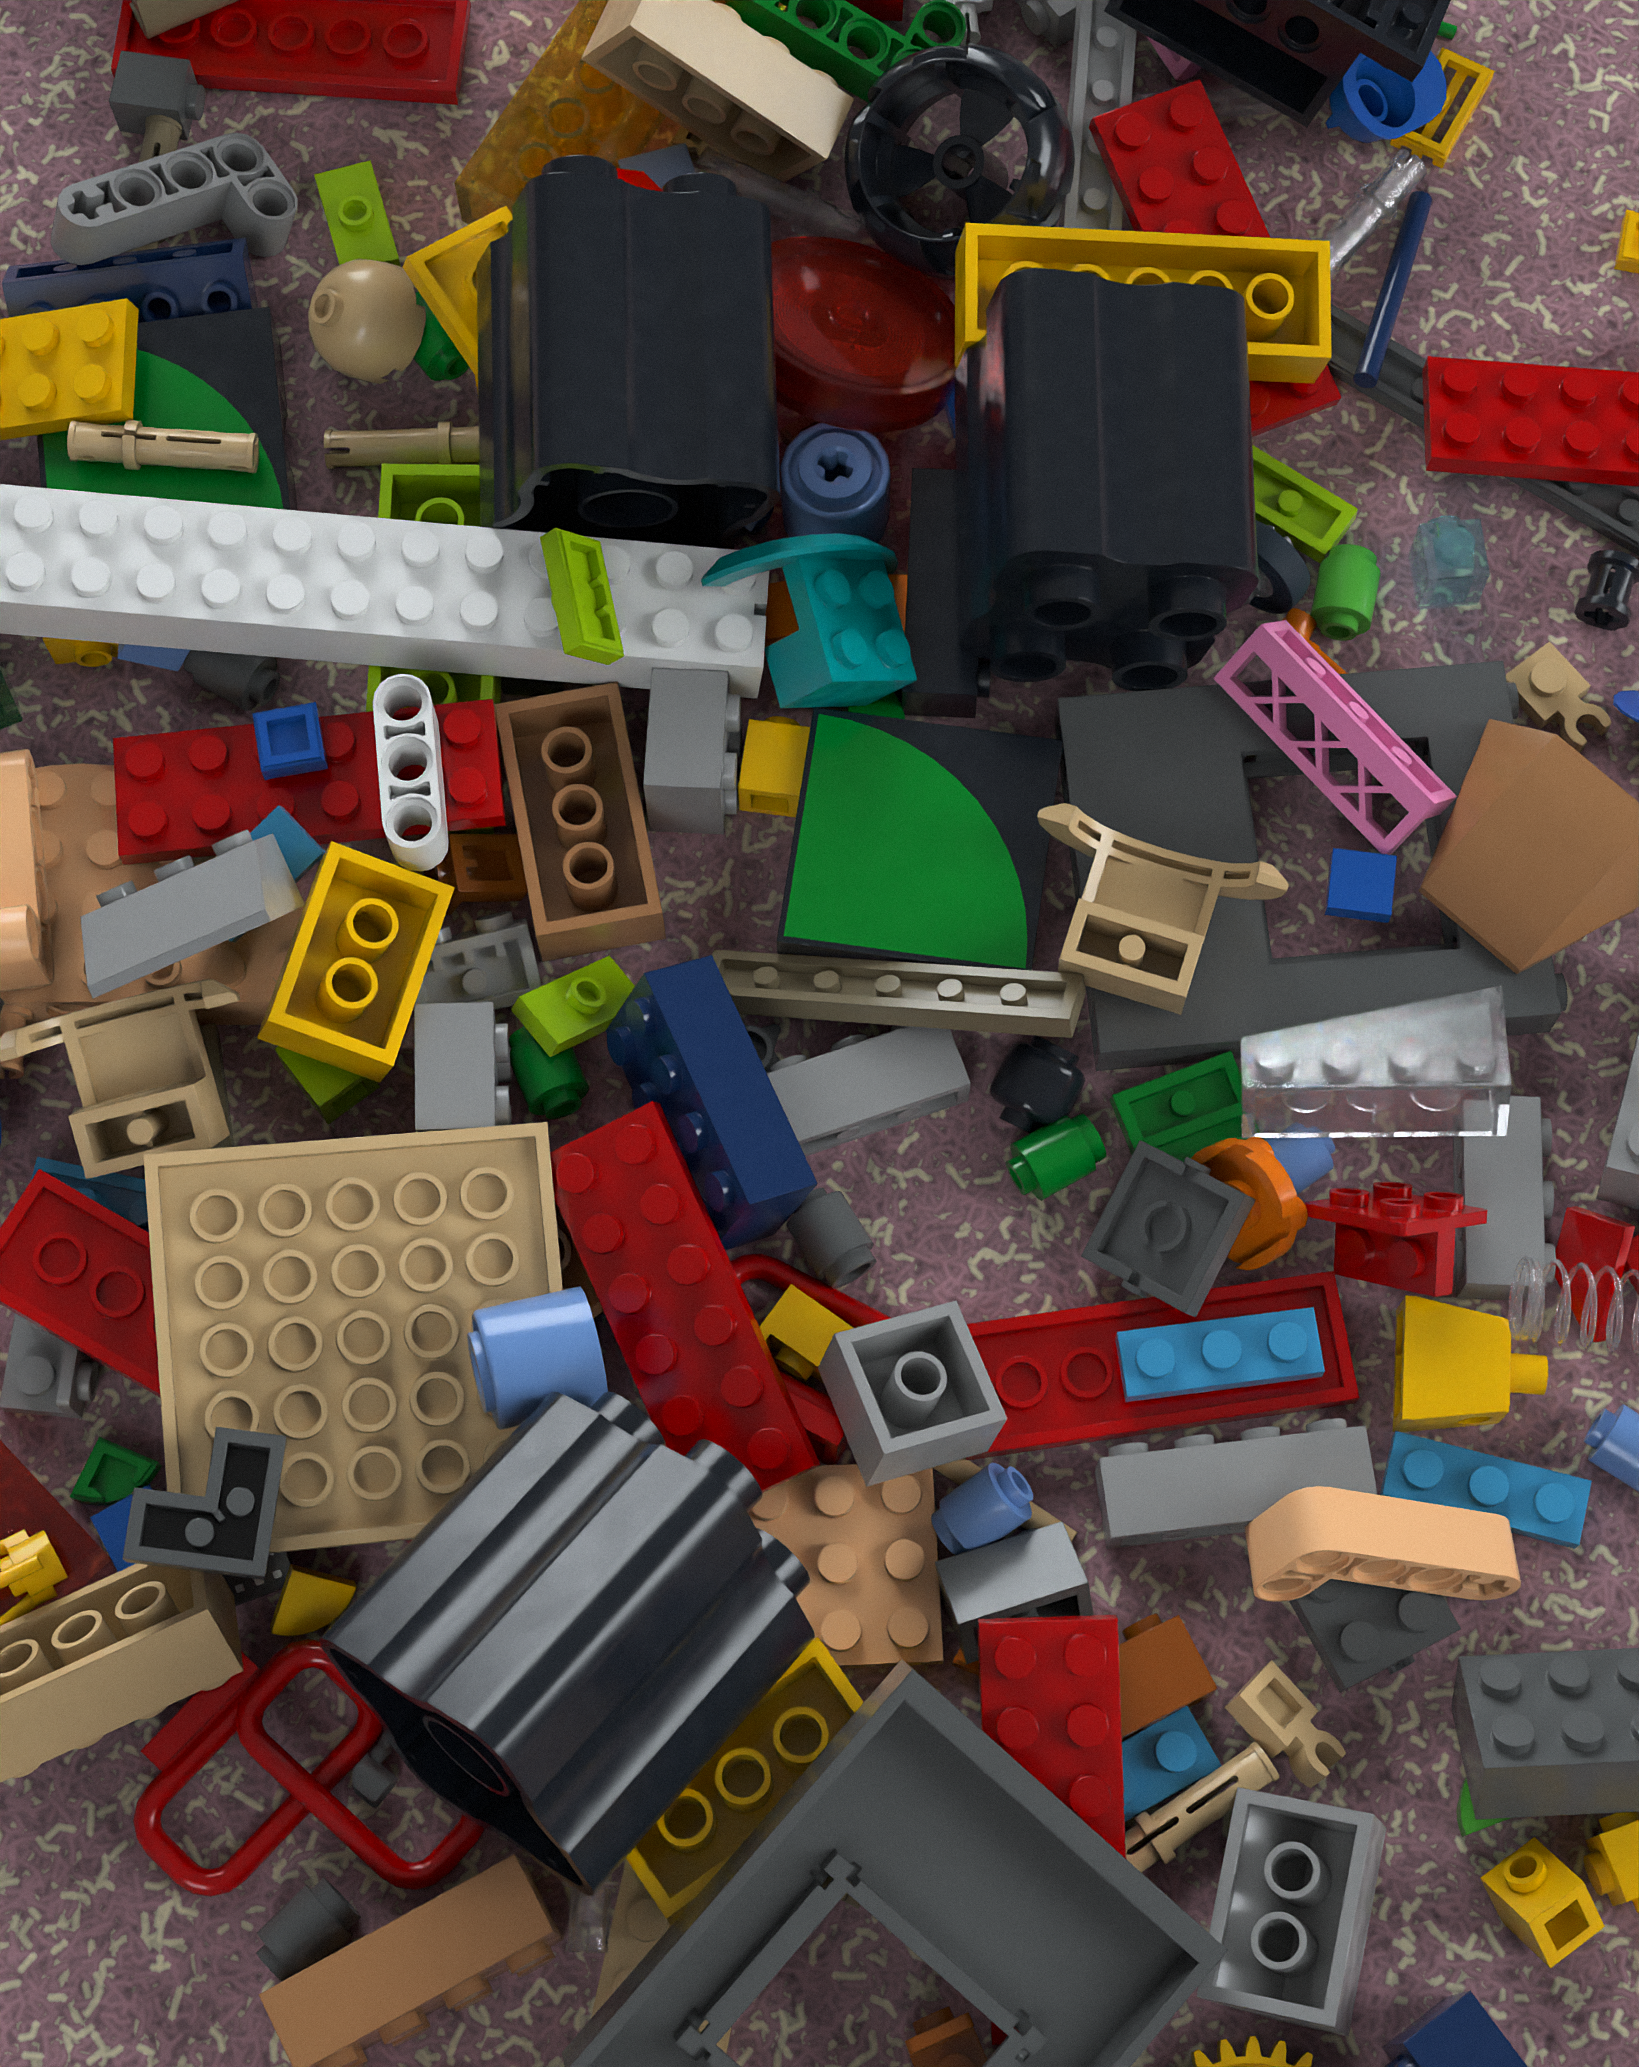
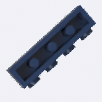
[2,238,258,323]

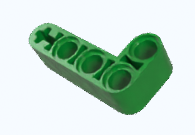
[725,0,966,102]

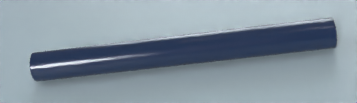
[1353,191,1432,388]

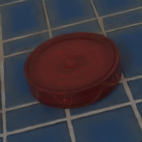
[771,236,957,432]

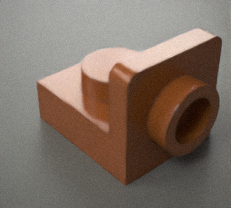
[424,834,528,915]
[904,2006,988,2067]

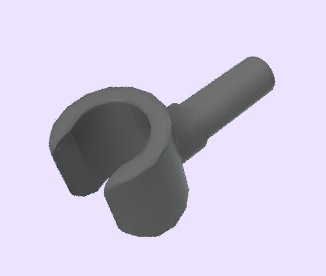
[352,1731,398,1808]

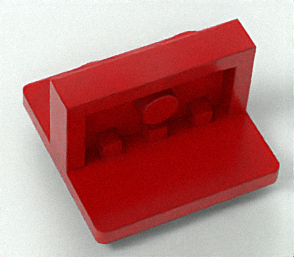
[1304,1182,1488,1297]

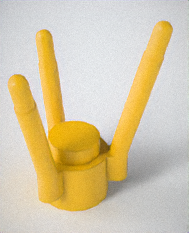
[0,1529,68,1626]

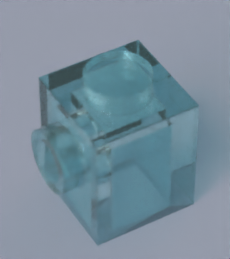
[1408,515,1490,610]

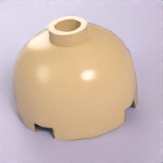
[308,258,426,384]

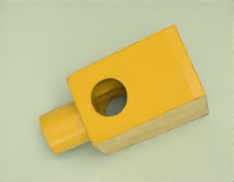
[1392,1295,1548,1432]

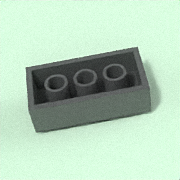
[1451,1648,1639,1819]

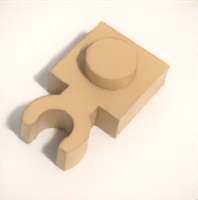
[1506,641,1612,753]
[1225,1660,1346,1788]

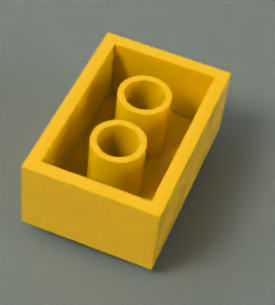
[257,841,455,1083]

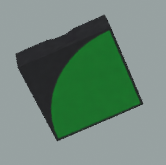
[37,307,298,511]
[776,707,1063,970]

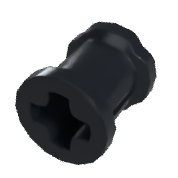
[1574,550,1639,631]

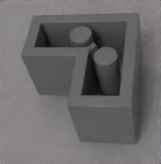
[122,1426,287,1580]

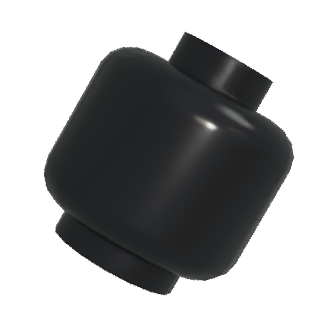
[990,1035,1085,1133]

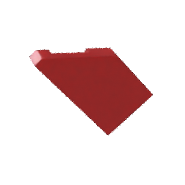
[1555,1206,1635,1343]

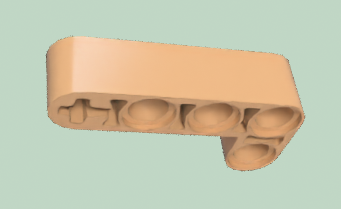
[0,749,54,992]
[1245,1486,1521,1602]

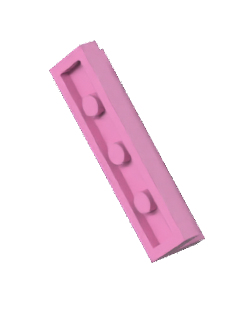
[1213,620,1457,855]

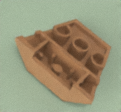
[1418,719,1639,974]

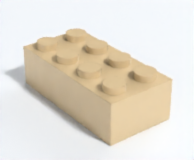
[581,0,854,187]
[0,1564,244,1783]

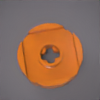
[1191,1136,1308,1271]

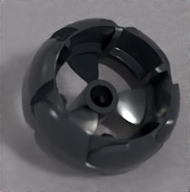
[844,43,1075,280]

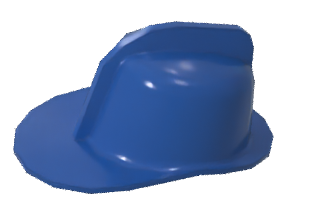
[1325,50,1446,143]

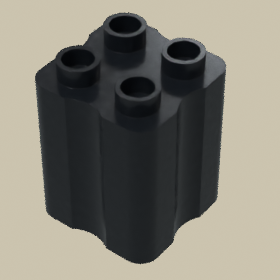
[477,155,780,549]
[954,268,1259,691]
[319,1392,815,1896]

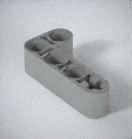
[50,133,298,265]

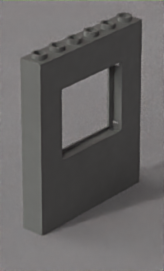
[1054,661,1568,1071]
[562,1659,1228,2067]

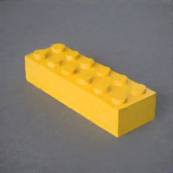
[955,223,1332,384]

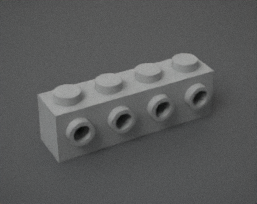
[1095,1418,1378,1549]

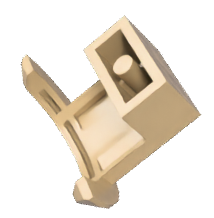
[1037,803,1289,1015]
[0,979,240,1179]

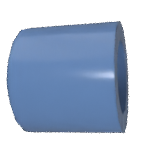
[780,421,891,543]
[467,1286,608,1430]

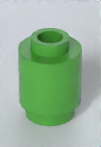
[1310,544,1381,641]

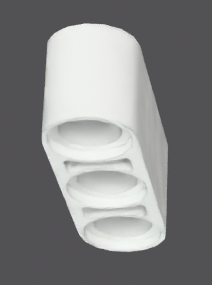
[373,674,449,872]

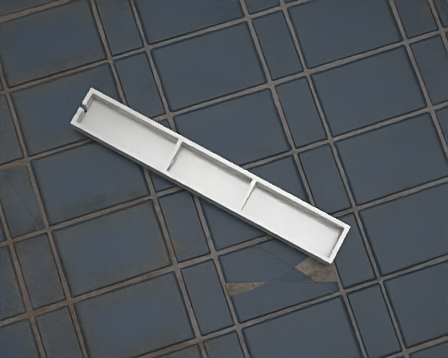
[0,484,769,698]

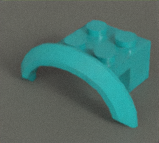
[701,534,917,708]

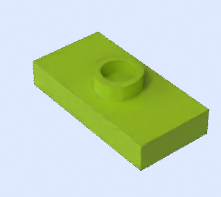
[314,160,401,267]
[540,528,624,665]
[511,955,635,1057]

